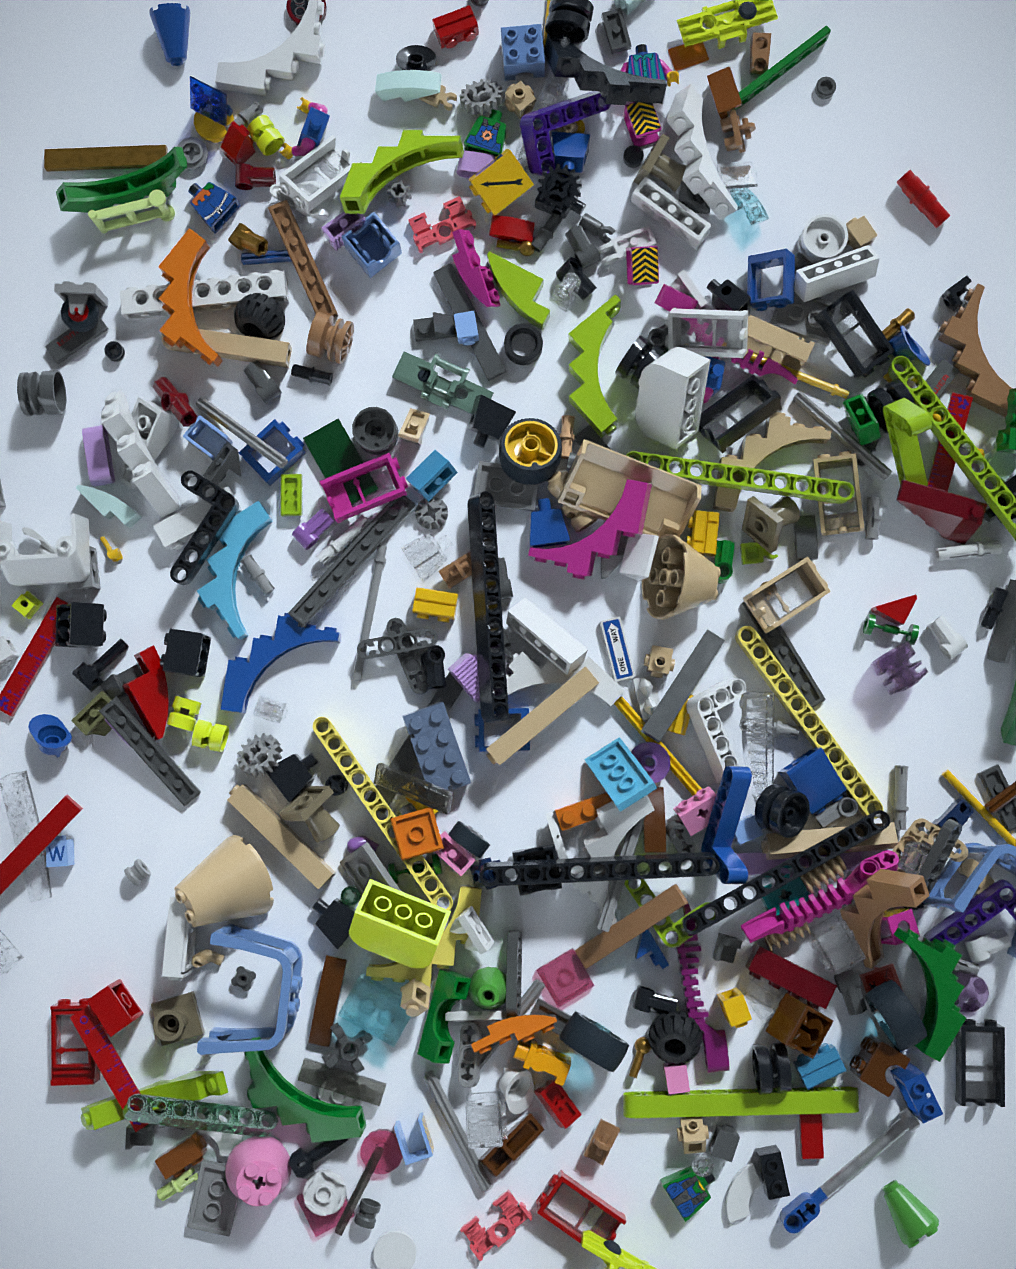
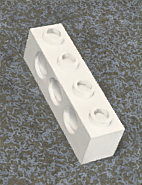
[631,176,712,250]

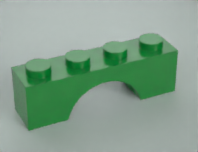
[417,969,472,1064]

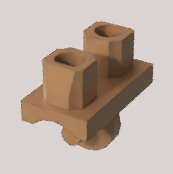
[720,109,756,153]
[438,551,472,589]
[583,1118,620,1166]

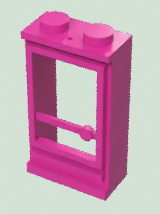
[319,452,409,523]

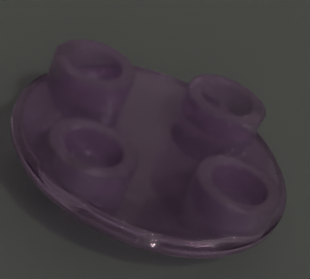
[954,972,989,1013]

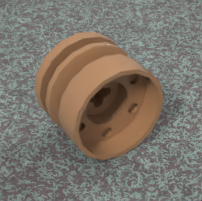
[306,312,354,364]

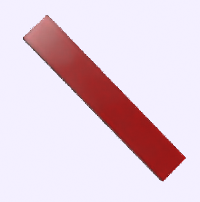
[0,794,83,895]

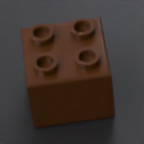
[765,993,834,1059]
[849,1033,911,1097]

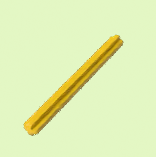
[614,696,702,796]

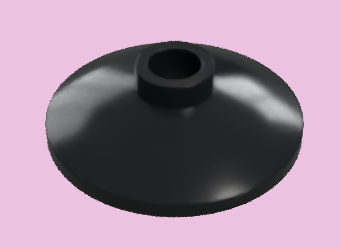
[396,45,437,71]

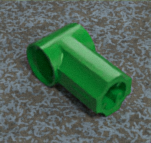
[714,540,735,584]

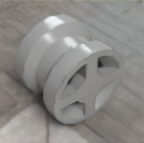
[124,859,151,886]

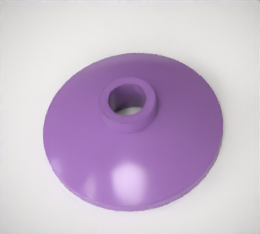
[631,742,670,783]

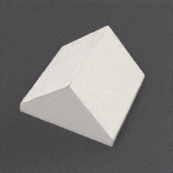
[619,534,659,581]

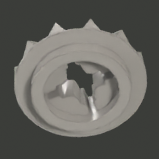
[177,137,209,171]
[415,497,448,530]

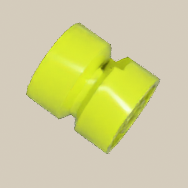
[247,115,285,156]
[166,695,202,731]
[192,719,229,753]

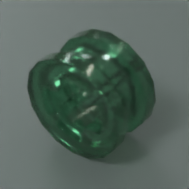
[341,885,361,906]

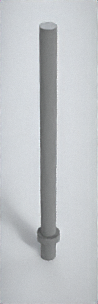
[352,545,387,681]

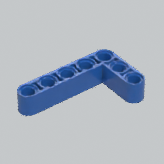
[701,766,752,884]

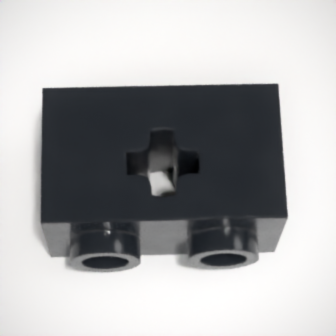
[755,1144,790,1200]

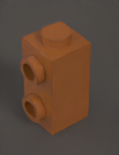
[155,1131,208,1180]

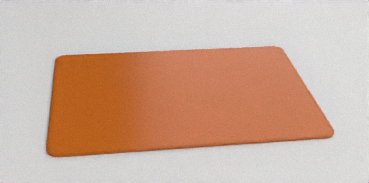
[668,42,709,71]

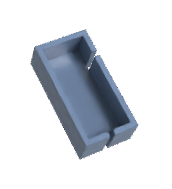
[402,701,471,798]

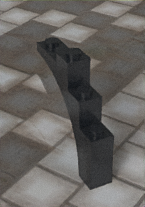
[544,33,667,105]

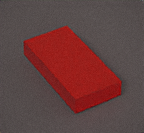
[799,1114,824,1159]

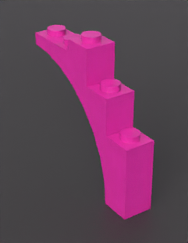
[528,479,652,580]

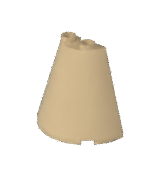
[174,835,274,927]

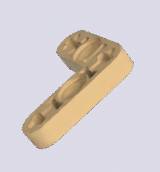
[892,818,968,872]

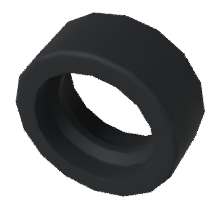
[504,323,543,366]

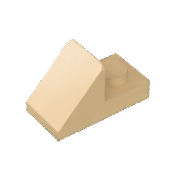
[398,408,430,445]

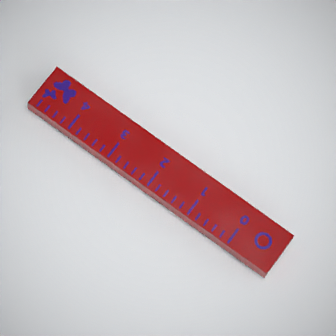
[927,392,973,492]
[0,597,68,717]
[70,1006,156,1132]

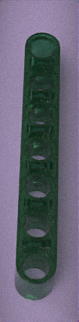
[123,1094,278,1137]

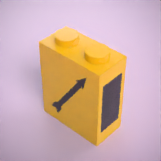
[468,149,534,216]

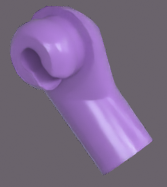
[346,835,379,853]

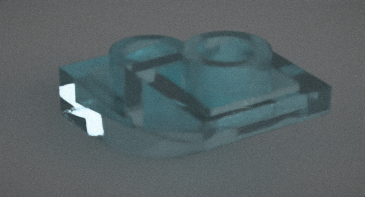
[730,186,770,226]

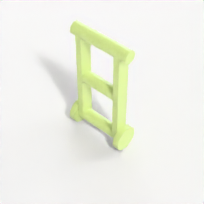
[88,190,175,234]

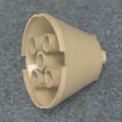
[642,534,721,620]

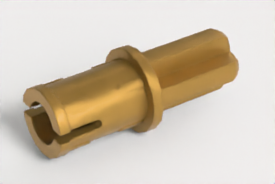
[882,308,916,341]

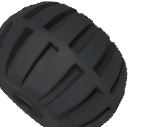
[234,293,285,340]
[648,1011,703,1065]

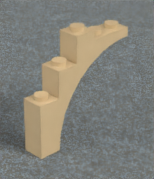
[712,412,831,512]

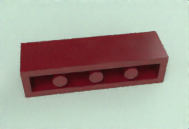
[745,944,837,1010]

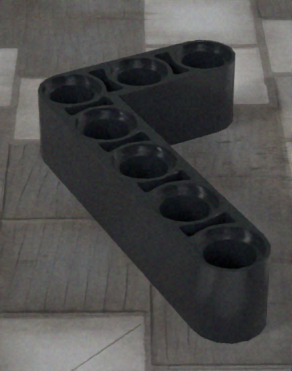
[170,470,239,586]

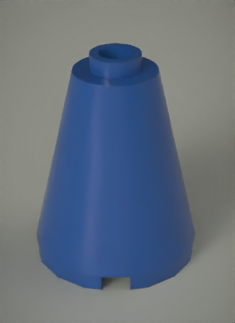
[149,3,191,66]

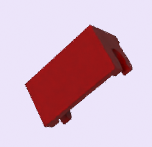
[533,1079,582,1129]

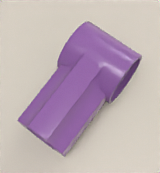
[292,508,335,550]

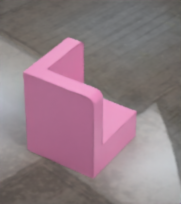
[663,1062,690,1094]

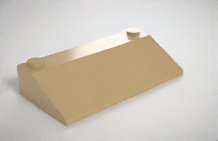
[558,439,702,538]

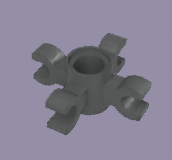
[321,1022,373,1074]

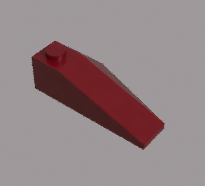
[896,480,988,545]

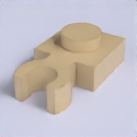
[419,85,457,111]

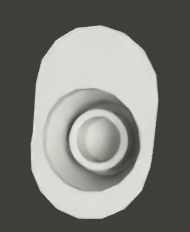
[499,1067,535,1114]

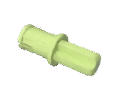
[157,1167,198,1201]

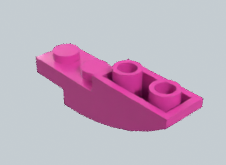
[452,229,501,308]

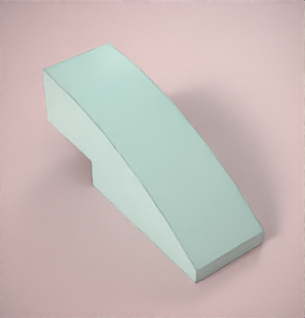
[375,70,442,102]
[75,485,142,528]

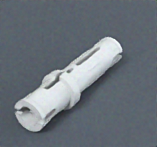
[316,514,370,566]
[935,540,1003,561]

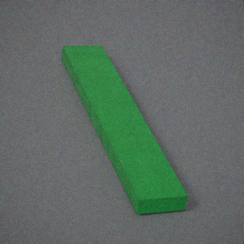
[731,25,831,111]

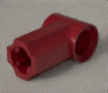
[235,163,276,190]

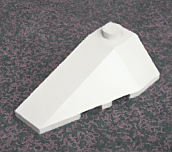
[119,397,179,489]

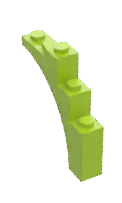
[340,130,464,214]

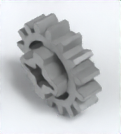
[459,79,504,116]
[236,733,283,778]

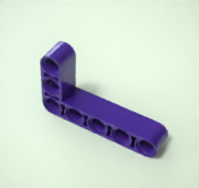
[520,91,611,176]
[923,879,1016,945]

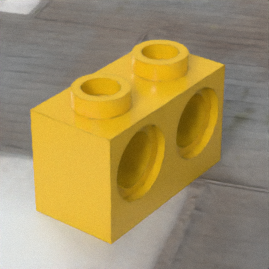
[716,987,752,1028]

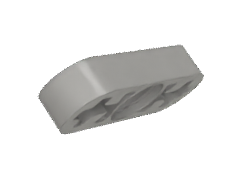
[458,1022,482,1088]

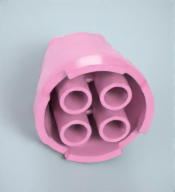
[225,1135,292,1206]

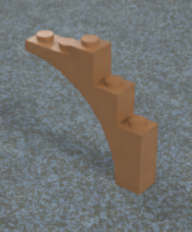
[938,283,1013,418]
[840,869,930,969]

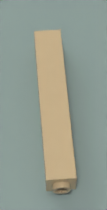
[161,329,292,368]
[486,666,599,765]
[227,784,336,889]
[761,822,898,860]

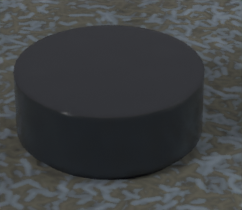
[623,145,644,168]

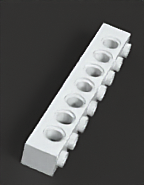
[119,270,289,321]

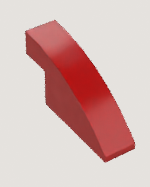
[122,645,169,740]

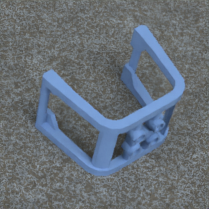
[922,843,1016,958]
[197,923,303,1055]

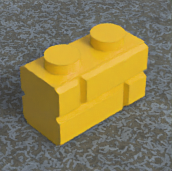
[686,510,720,557]
[412,587,459,623]

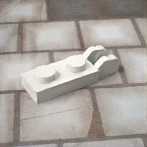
[597,225,657,266]

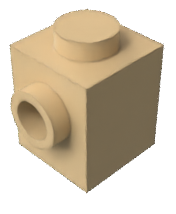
[846,215,878,250]

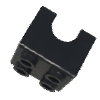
[55,602,107,649]
[160,628,211,678]
[512,844,562,896]

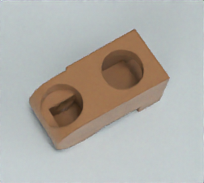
[749,32,772,75]

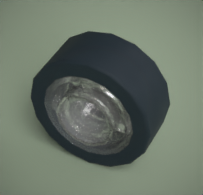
[448,821,490,858]

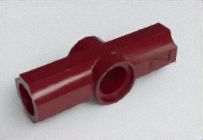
[152,377,198,427]

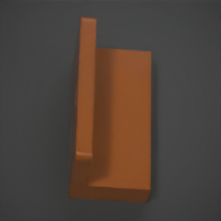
[707,66,742,120]

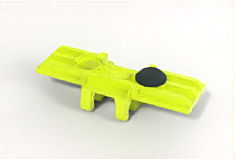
[676,0,778,49]
[581,1230,657,1269]

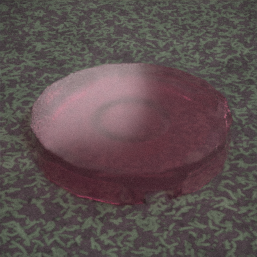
[360,1128,403,1174]

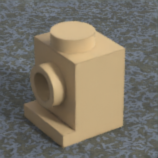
[400,978,431,1017]

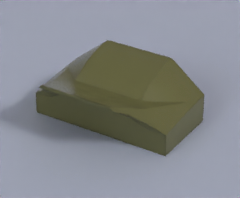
[71,691,112,736]

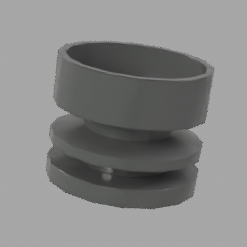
[17,370,67,416]
[352,407,399,455]

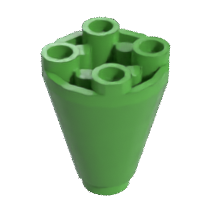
[468,966,506,1011]
[882,1179,940,1249]

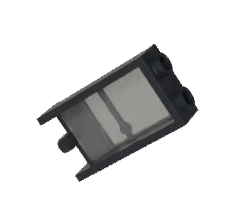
[813,289,895,378]
[698,375,782,454]
[955,1019,1005,1107]

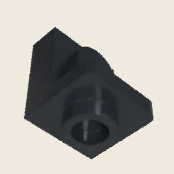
[941,275,972,311]

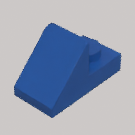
[634,929,669,970]

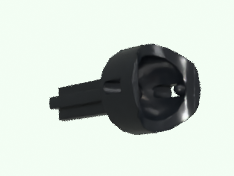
[72,638,129,692]
[289,1139,349,1179]

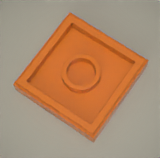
[390,807,444,861]

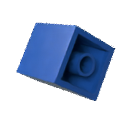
[778,747,847,815]

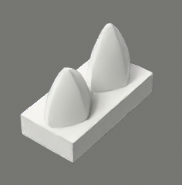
[670,270,708,310]
[633,675,660,720]
[450,906,495,955]

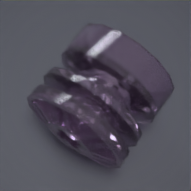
[870,641,928,695]

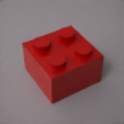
[86,979,144,1037]

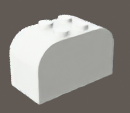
[636,347,710,450]

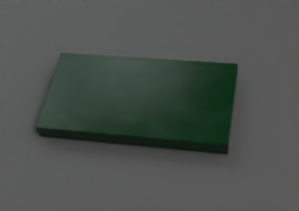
[303,418,379,505]

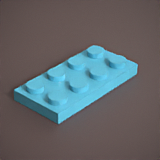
[584,737,657,812]

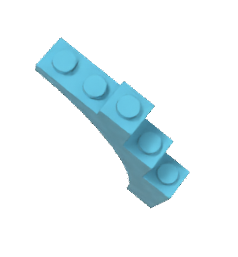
[197,501,273,640]

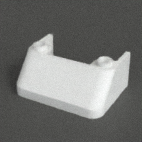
[0,514,90,586]

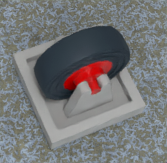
[54,281,108,332]

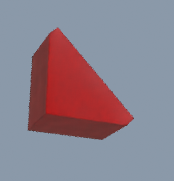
[871,594,917,626]

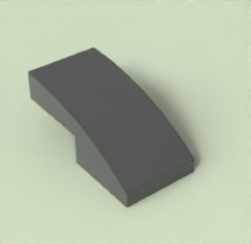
[793,515,818,560]

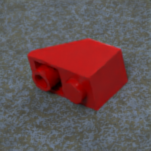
[220,121,256,166]

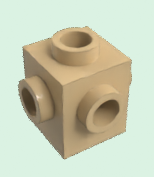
[504,80,536,120]
[643,645,675,678]
[677,1117,709,1154]

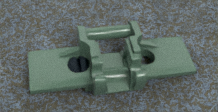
[392,351,494,414]

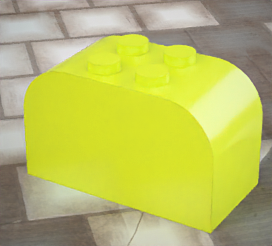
[349,879,451,968]

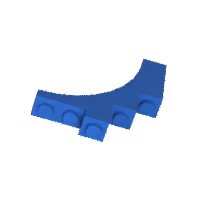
[220,613,342,713]

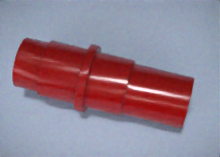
[896,169,951,228]

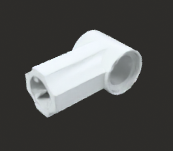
[927,615,968,660]
[964,928,1012,963]

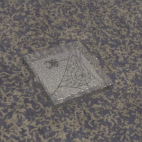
[717,161,758,189]

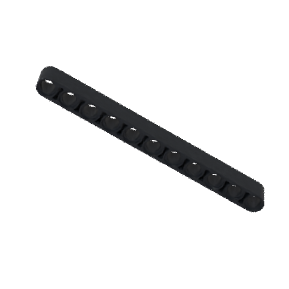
[467,491,509,723]
[680,810,890,936]
[479,852,720,886]

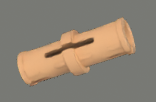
[559,415,575,459]

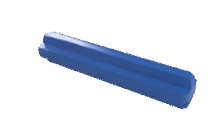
[241,250,292,265]

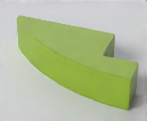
[487,251,551,331]

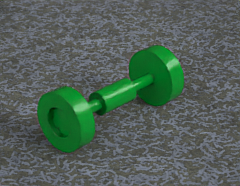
[863,613,919,645]
[388,853,443,884]

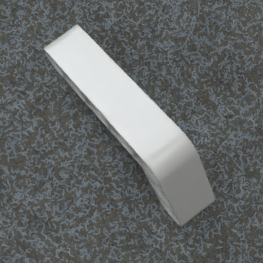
[686,679,747,786]

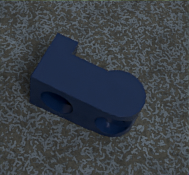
[932,798,974,828]

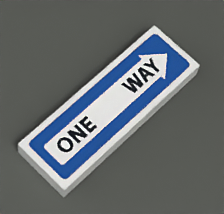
[600,616,636,682]

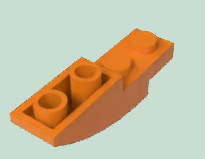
[471,1015,557,1055]

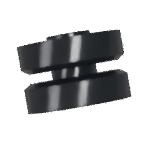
[545,0,594,44]
[615,335,665,390]
[867,379,916,434]
[754,784,810,838]
[752,1042,792,1095]

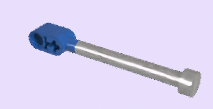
[780,1108,921,1234]

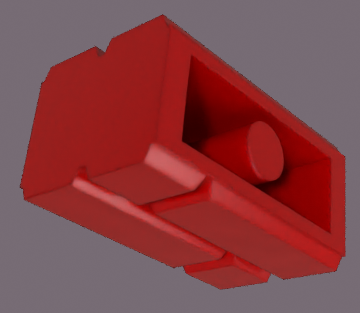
[432,5,479,49]

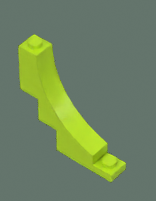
[568,294,621,438]
[80,1071,229,1130]

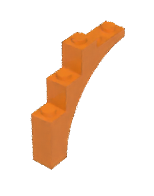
[158,228,223,367]

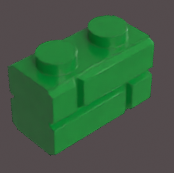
[843,394,881,445]

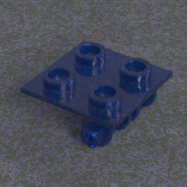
[189,76,233,126]

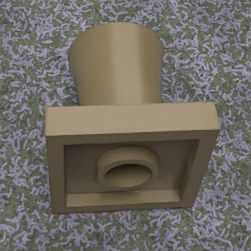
[633,133,686,193]
[741,496,800,554]
[279,786,340,843]
[151,991,205,1046]

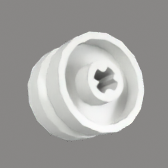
[797,213,848,264]

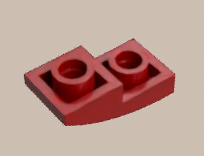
[489,215,535,242]

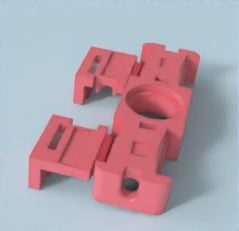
[408,196,476,253]
[460,1189,532,1261]

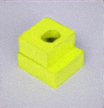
[11,591,44,619]

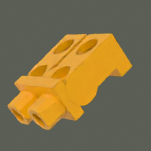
[513,1040,571,1086]

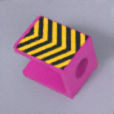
[623,102,662,147]
[626,246,659,285]
[881,908,920,945]

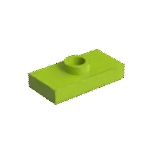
[281,474,303,517]

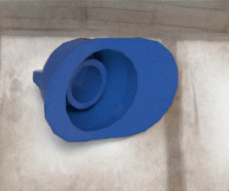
[889,325,930,366]
[28,714,72,758]

